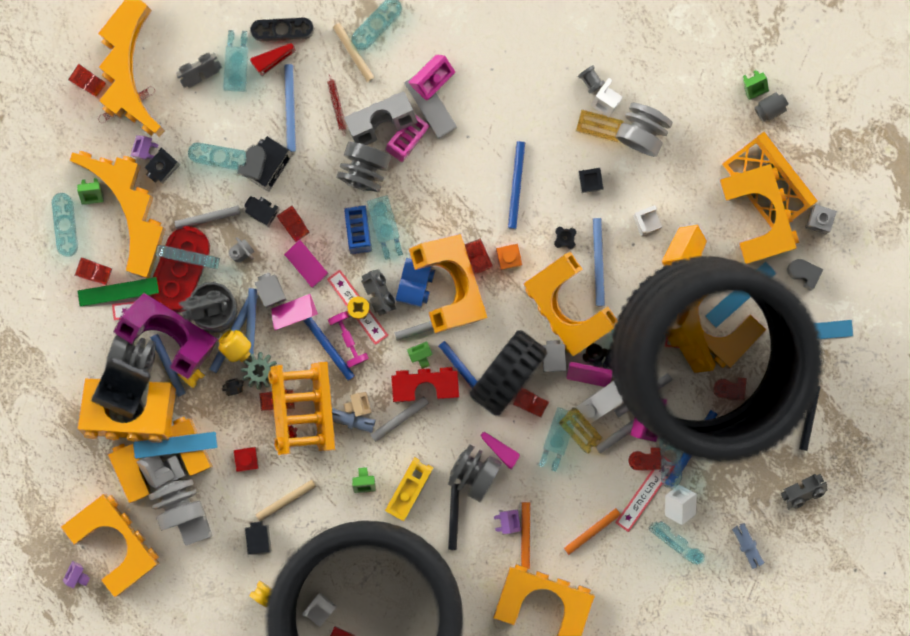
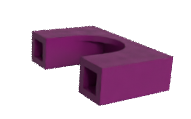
[113,293,218,379]

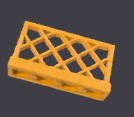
[722,132,818,228]

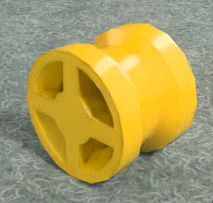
[347,296,370,319]
[177,369,205,389]
[249,581,272,608]

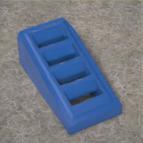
[344,205,372,254]

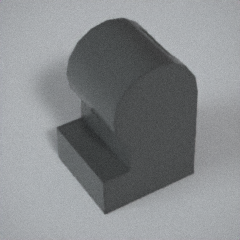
[237,145,266,181]
[787,259,824,290]

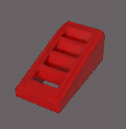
[249,43,296,76]

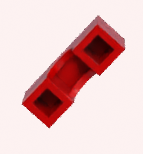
[391,367,459,402]

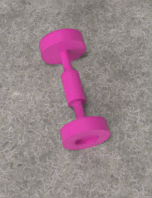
[328,311,369,368]

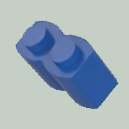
[396,258,435,308]

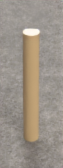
[332,23,374,82]
[255,479,316,521]

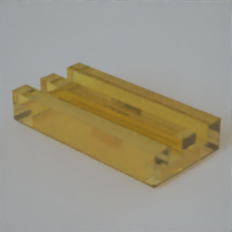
[576,109,624,143]
[559,407,603,454]

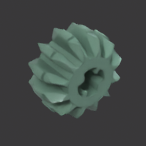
[241,352,277,390]

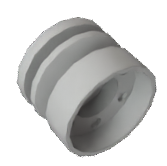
[615,103,673,157]
[148,479,205,531]

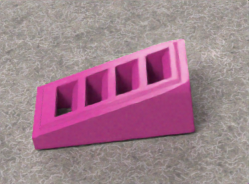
[385,115,430,163]
[480,432,520,470]

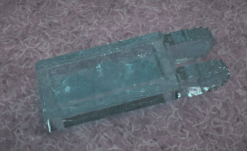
[223,30,248,92]
[367,195,403,260]
[538,407,578,472]
[649,521,705,565]

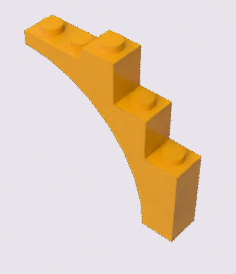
[98,0,165,137]
[70,151,166,278]
[661,225,716,373]

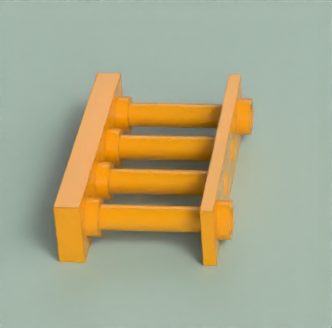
[268,362,335,455]

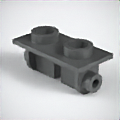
[176,52,222,88]
[361,269,396,316]
[179,291,229,321]
[781,474,828,510]

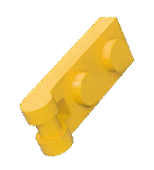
[385,457,434,521]

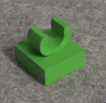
[743,70,769,100]
[77,178,104,205]
[407,341,433,369]
[352,467,376,493]

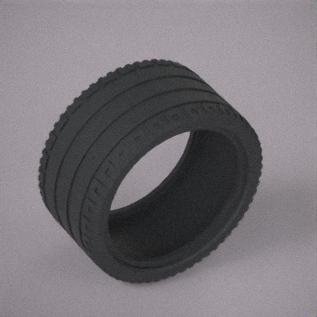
[610,256,823,463]
[266,521,463,636]

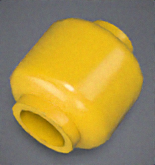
[218,330,251,363]

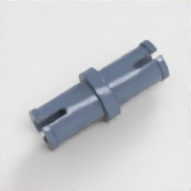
[332,408,376,433]
[732,523,765,569]

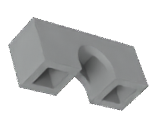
[344,91,418,145]

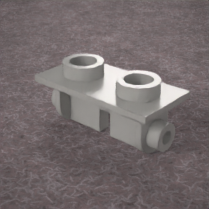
[229,237,254,262]

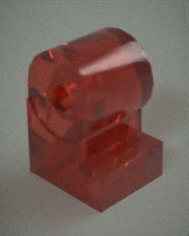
[68,64,106,98]
[276,205,310,242]
[464,238,493,274]
[75,257,112,285]
[713,377,747,401]
[513,387,549,418]
[259,389,295,411]
[628,447,661,471]

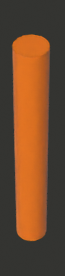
[521,502,530,569]
[564,508,621,555]

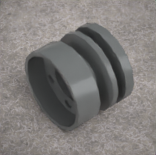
[336,141,391,192]
[190,282,238,333]
[105,334,156,374]
[448,444,502,502]

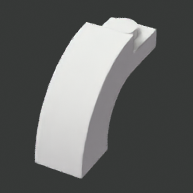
[577,379,623,424]

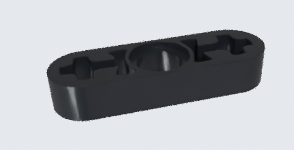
[250,17,314,41]

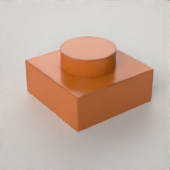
[496,243,522,270]

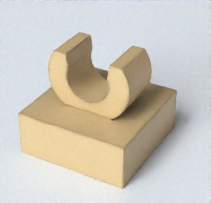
[343,392,372,416]

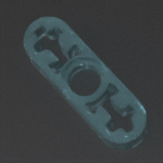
[352,0,402,50]
[188,142,246,170]
[52,193,78,257]
[155,245,220,269]
[659,438,682,488]

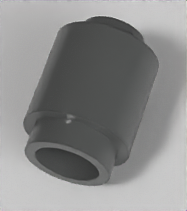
[754,92,789,122]

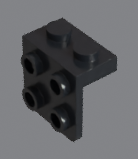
[91,358,151,419]

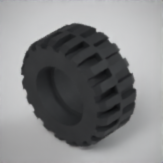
[469,330,548,416]

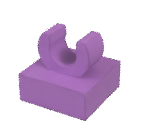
[130,135,158,159]
[494,509,521,534]
[63,561,90,589]

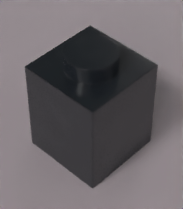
[245,521,272,555]

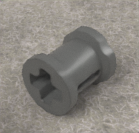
[577,65,605,94]

